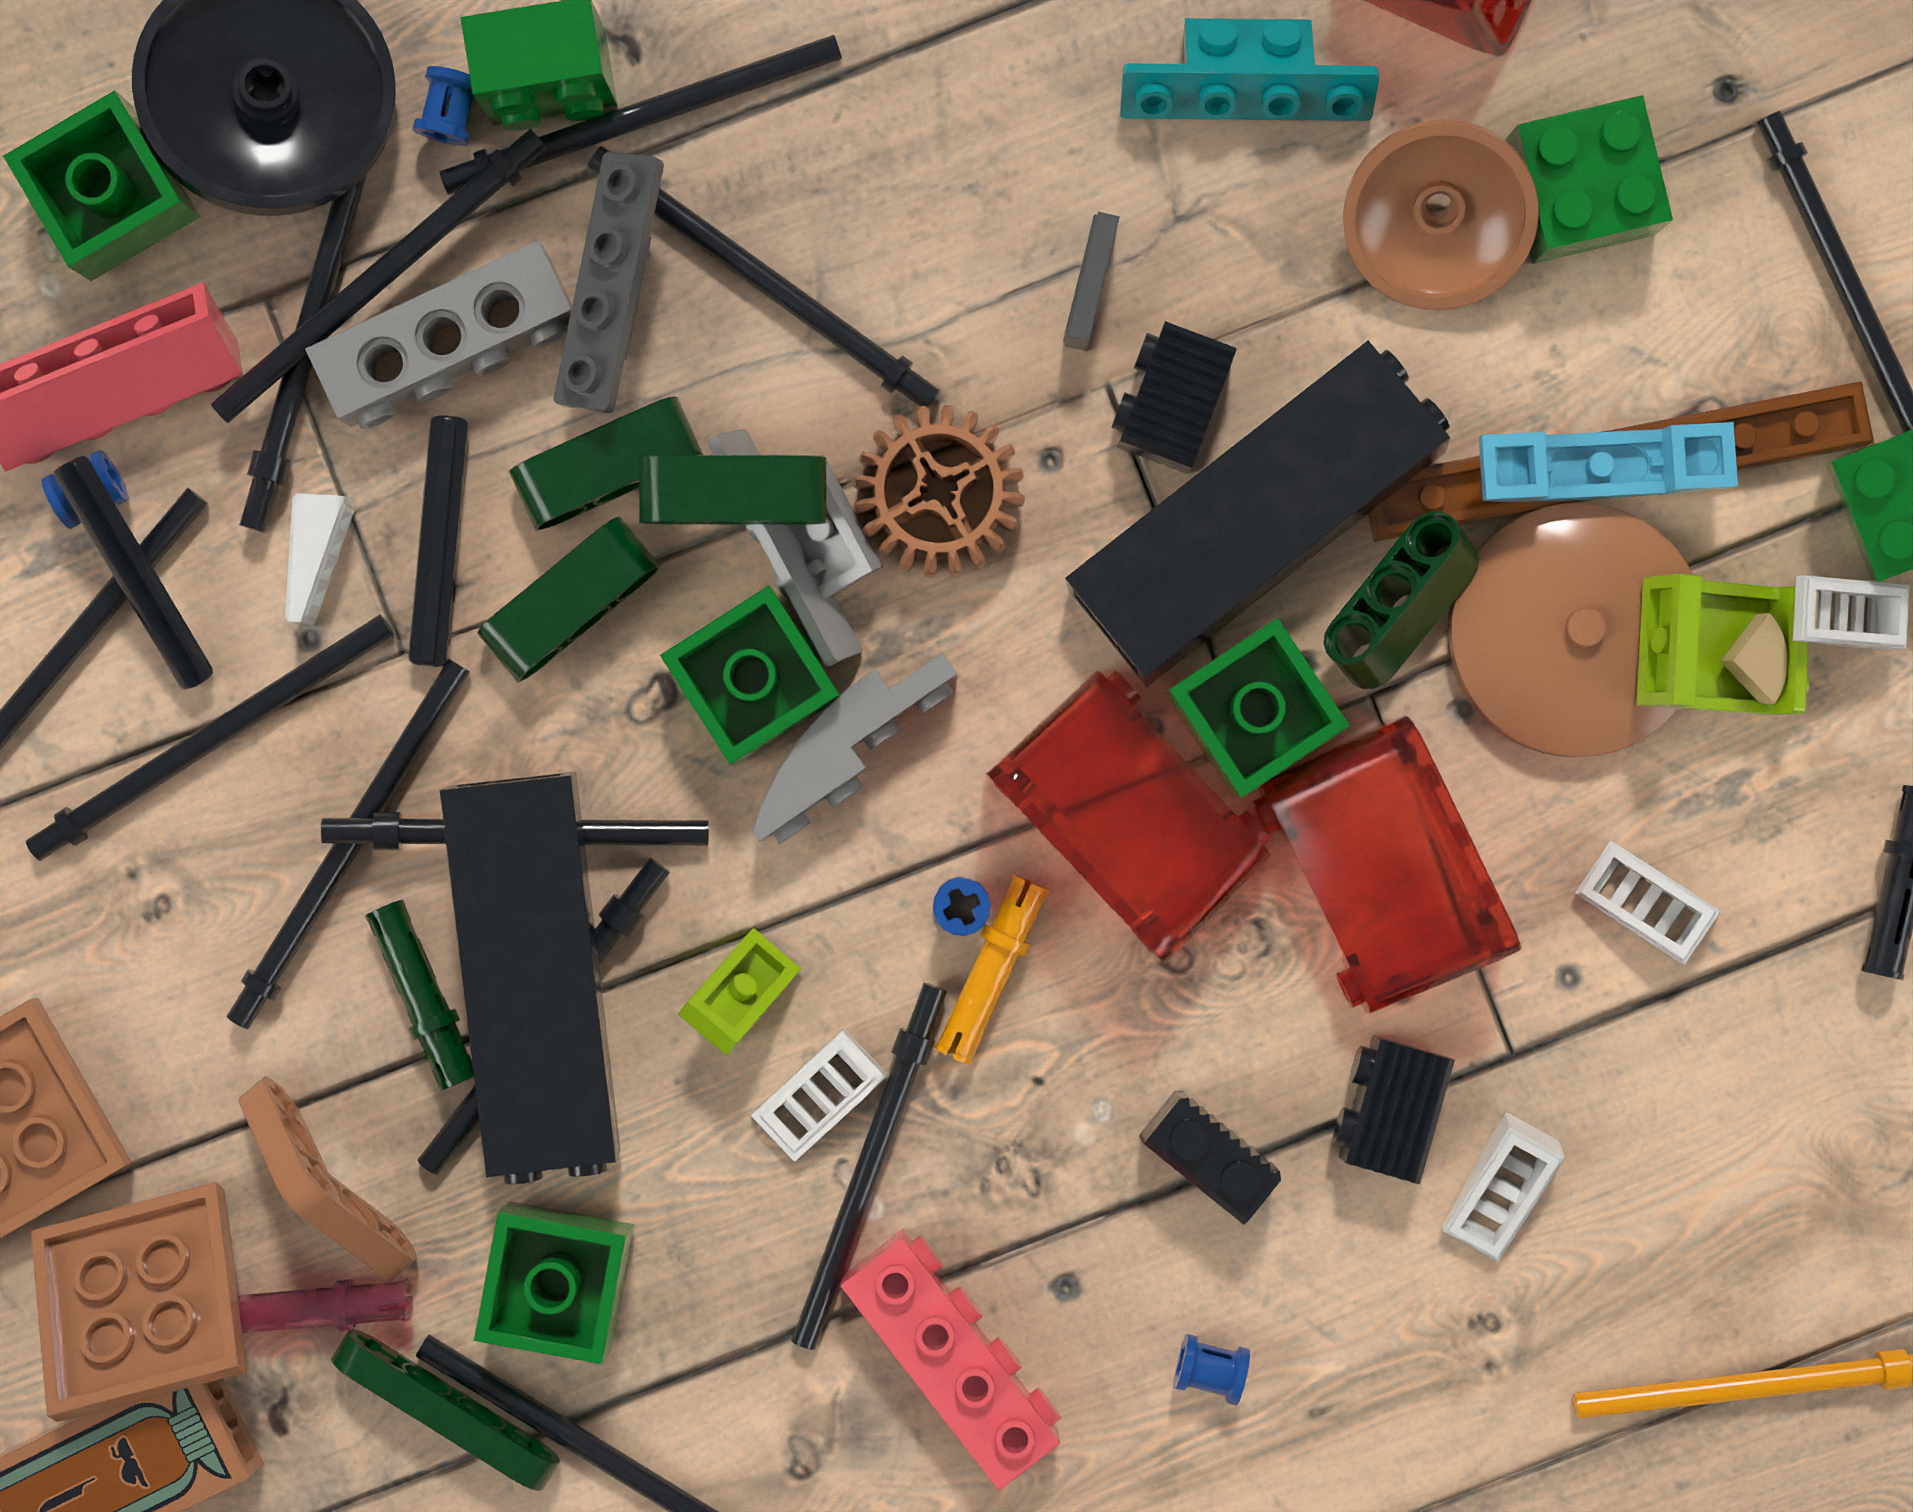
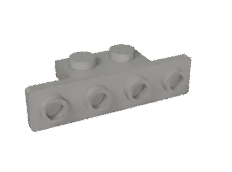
[708,429,883,667]

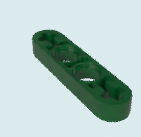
[331,1329,560,1491]

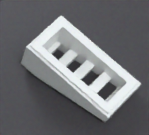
[285,493,355,626]
[1793,575,1910,650]
[1575,840,1721,966]
[751,1028,887,1162]
[1442,1112,1565,1261]

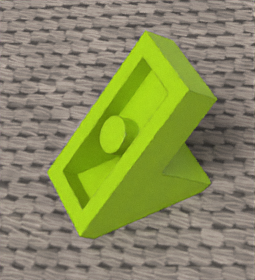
[677,928,801,1056]

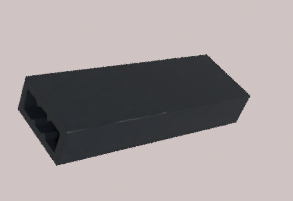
[1065,340,1450,688]
[440,771,621,1184]

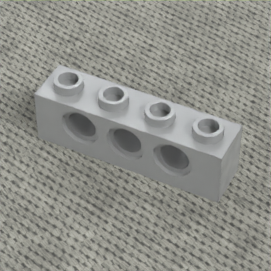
[305,240,572,429]

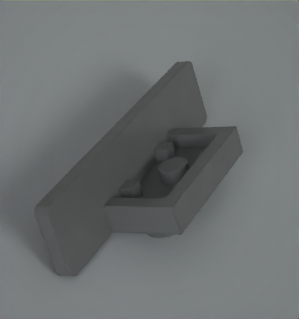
[553,152,664,413]

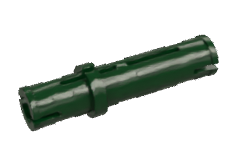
[365,900,474,1092]

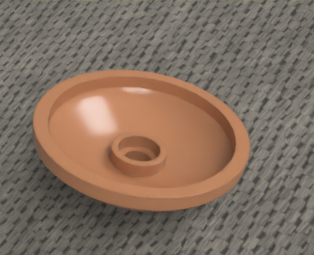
[1343,119,1539,310]

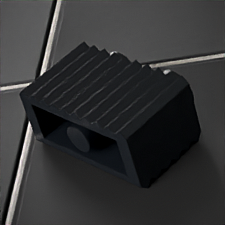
[1111,321,1237,474]
[1332,1035,1455,1184]
[1139,1090,1281,1225]

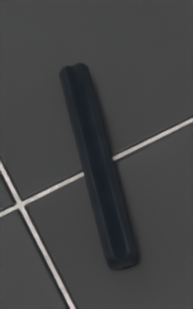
[408,415,469,667]
[54,456,213,690]

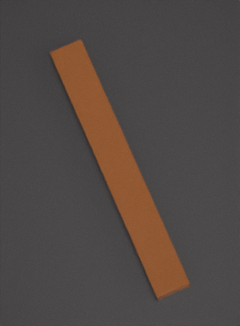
[1368,381,1874,542]

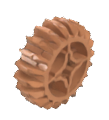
[853,405,1025,578]

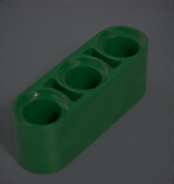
[509,396,703,531]
[639,455,826,525]
[1323,511,1479,689]
[477,516,660,683]

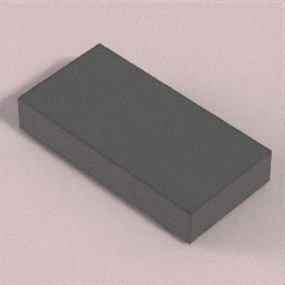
[1063,211,1120,351]

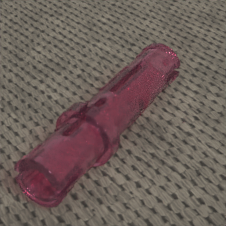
[237,1279,413,1333]

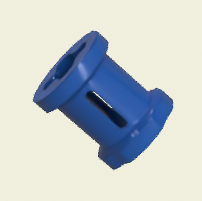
[412,66,473,146]
[41,449,129,529]
[933,877,991,936]
[1173,1334,1250,1405]

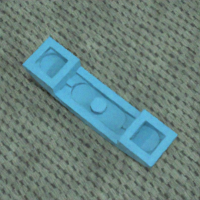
[1479,422,1738,502]

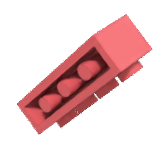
[0,282,243,472]
[840,1229,1061,1491]

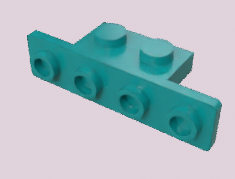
[1120,18,1379,121]

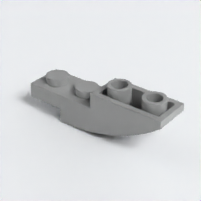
[752,652,957,844]

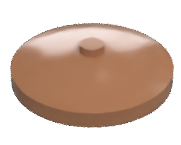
[1447,503,1693,757]

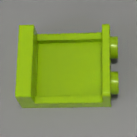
[1636,574,1810,715]

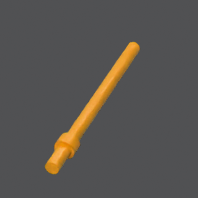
[1573,1349,1913,1419]

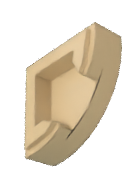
[1720,613,1788,704]

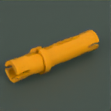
[934,874,1050,1065]

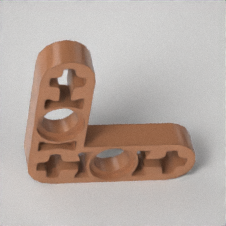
[238,1076,417,1280]

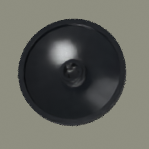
[132,0,396,216]

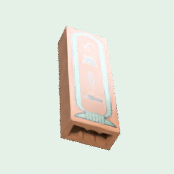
[0,1379,264,1512]

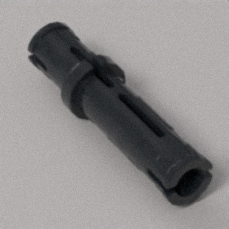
[1861,785,1913,980]

